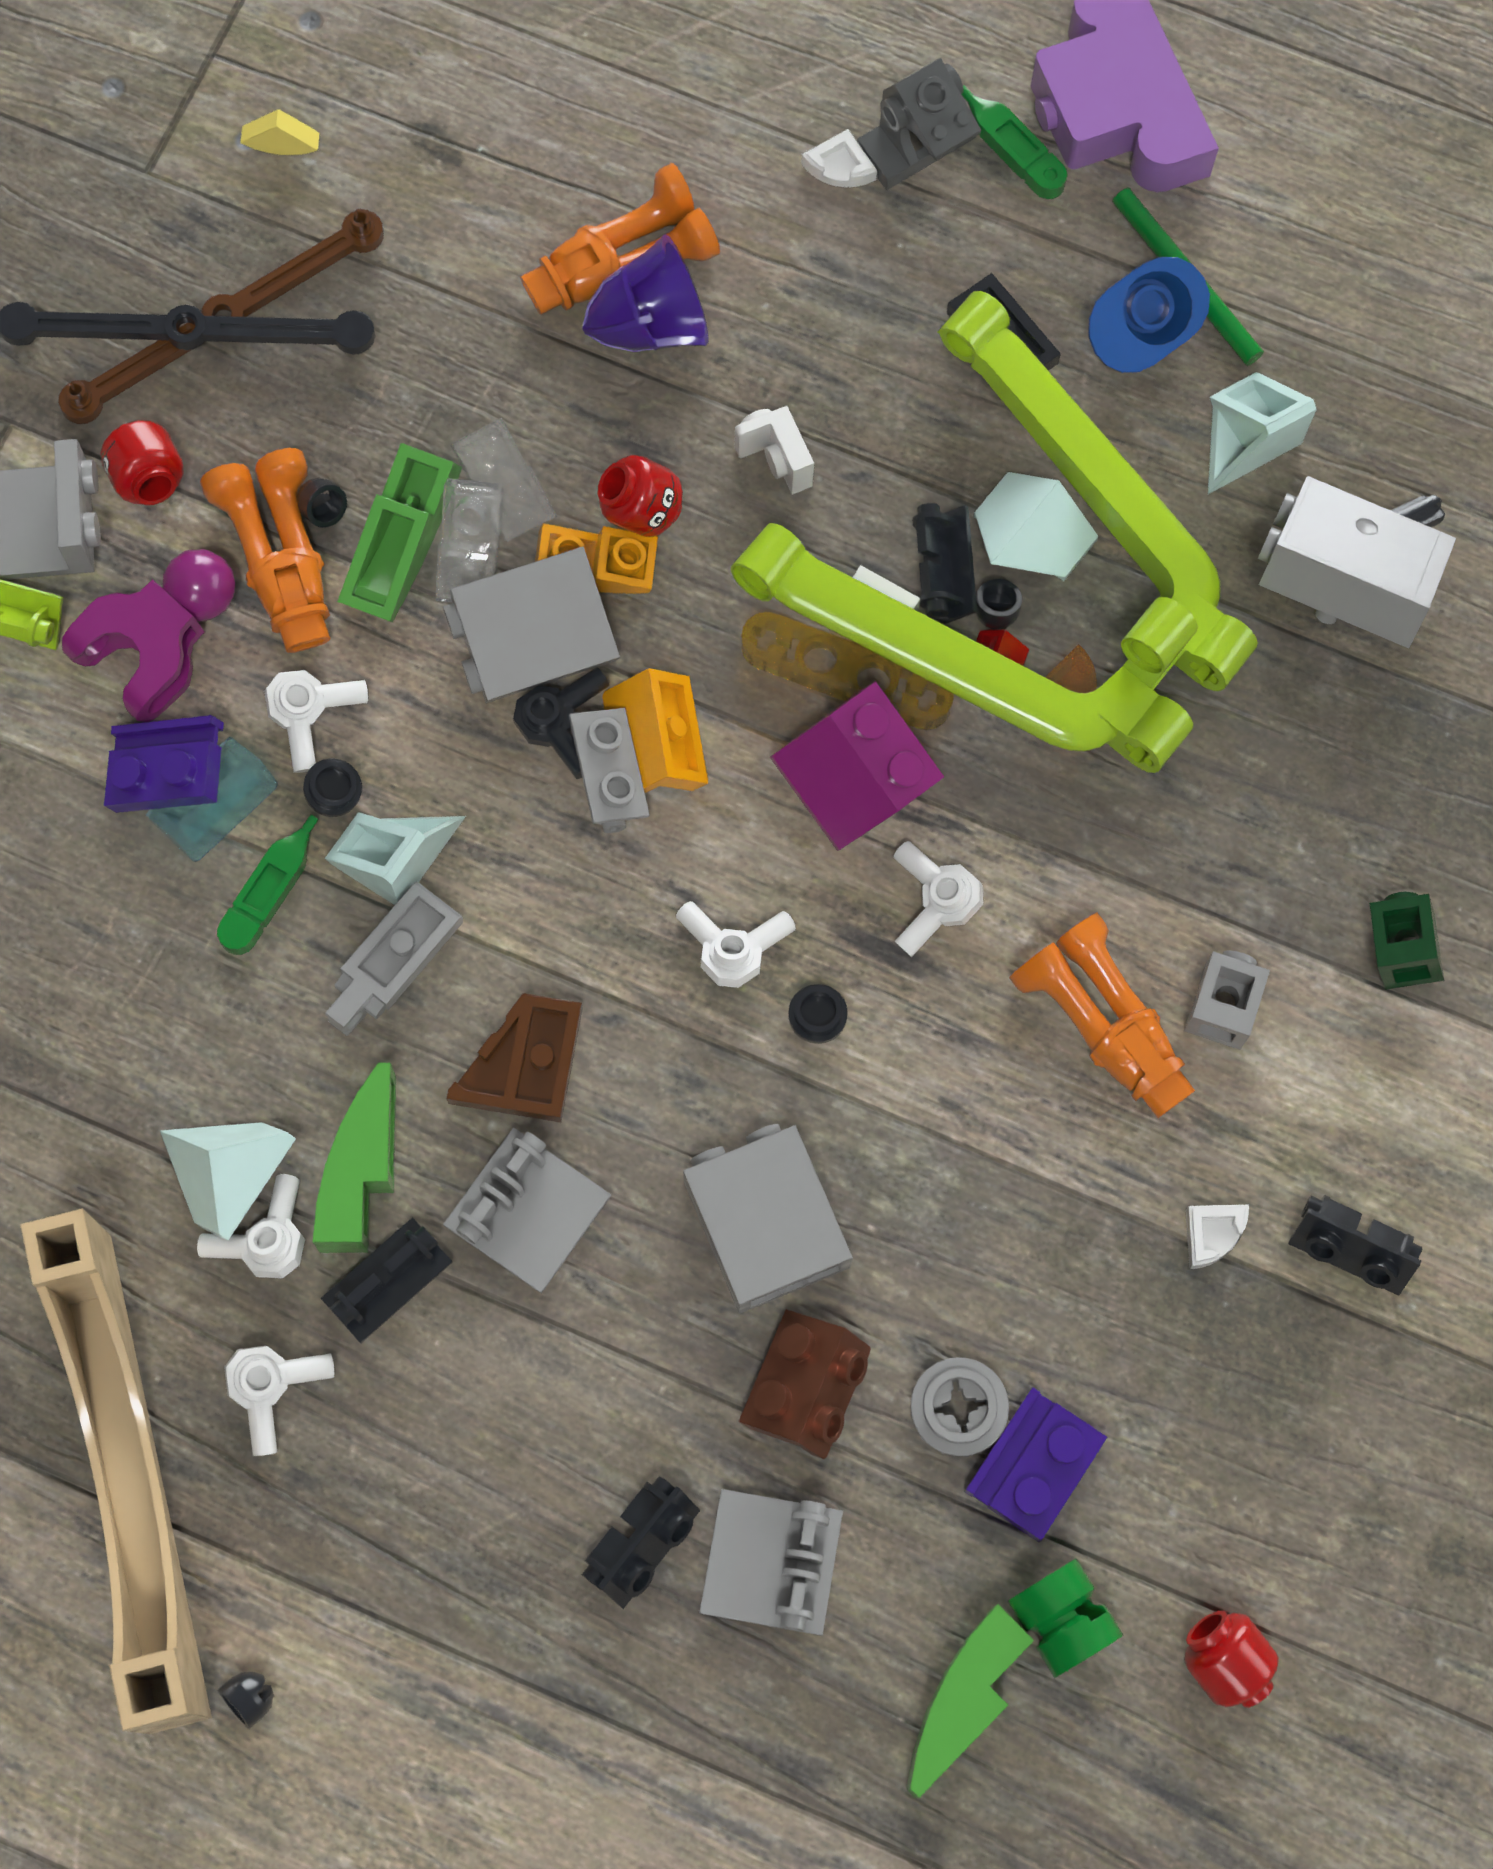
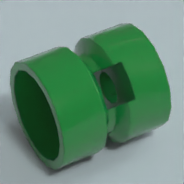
[1008,1558,1124,1678]

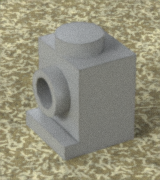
[1184,950,1270,1050]

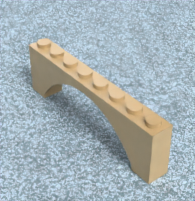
[20,1209,212,1735]

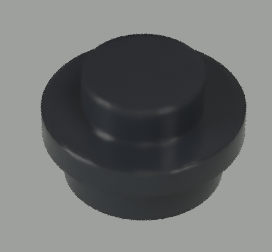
[303,758,362,817]
[788,984,848,1044]

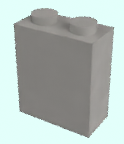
[443,546,620,703]
[683,1124,853,1314]

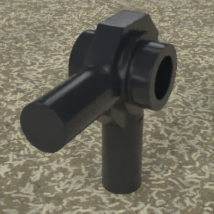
[513,667,609,779]

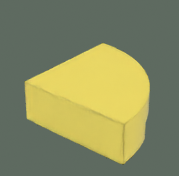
[240,109,320,155]

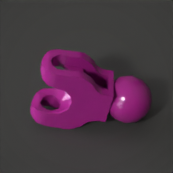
[62,549,235,722]

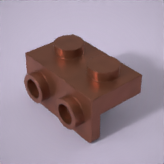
[738,1309,871,1459]

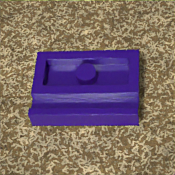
[104,715,224,813]
[964,1387,1108,1542]

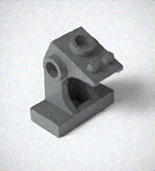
[857,58,981,191]

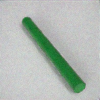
[1112,187,1264,366]

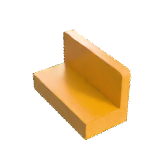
[602,668,709,793]

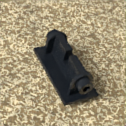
[912,503,977,625]
[1288,1195,1423,1296]
[321,1217,453,1344]
[581,1476,701,1609]

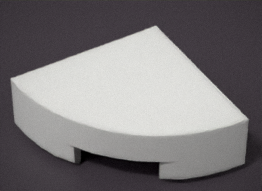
[801,129,877,187]
[1186,1205,1249,1269]

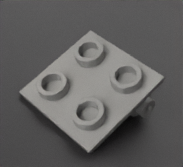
[443,1127,612,1294]
[699,1489,843,1636]

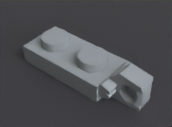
[325,881,463,1036]

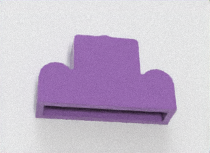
[1031,0,1219,192]

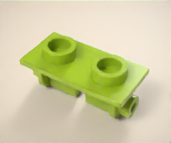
[0,580,63,650]

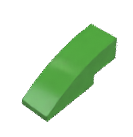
[337,443,462,622]
[313,1063,396,1253]
[906,1604,1034,1798]

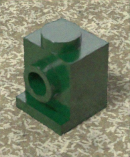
[1369,892,1445,990]

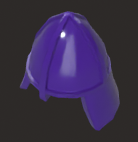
[582,234,709,352]

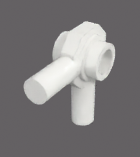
[264,670,368,773]
[894,841,983,957]
[676,901,796,988]
[197,1174,305,1278]
[224,1346,334,1456]

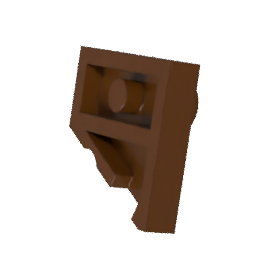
[446,993,583,1123]

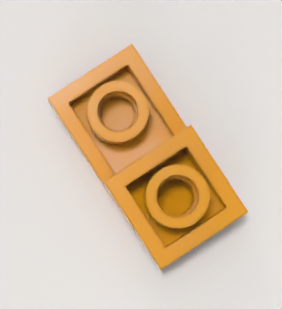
[535,523,658,594]

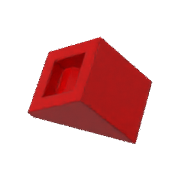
[976,630,1030,666]

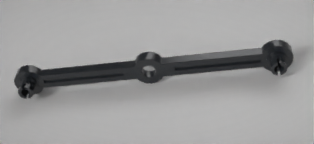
[0,302,375,355]

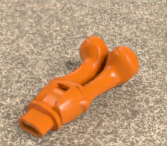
[520,163,720,315]
[200,448,331,653]
[1009,912,1195,1118]

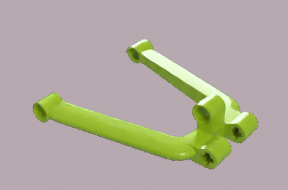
[731,291,1258,773]

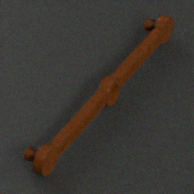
[59,209,384,424]

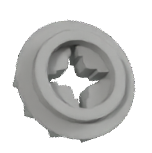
[911,1357,1009,1457]

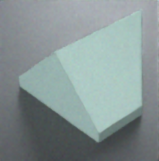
[1208,372,1317,494]
[974,472,1098,581]
[325,812,466,905]
[160,1122,296,1240]

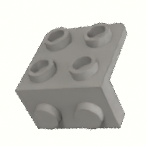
[0,439,101,580]

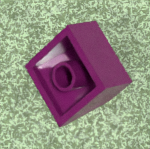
[770,681,944,851]

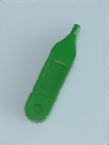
[961,85,1067,200]
[217,815,318,955]

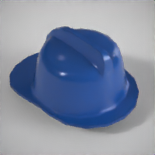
[1089,257,1210,373]

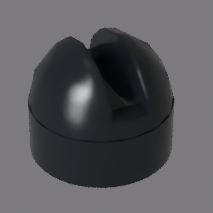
[297,478,347,528]
[976,579,1022,630]
[218,1672,274,1729]

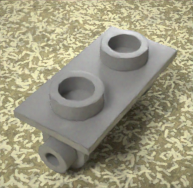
[569,708,650,833]

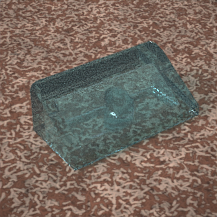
[145,736,278,862]

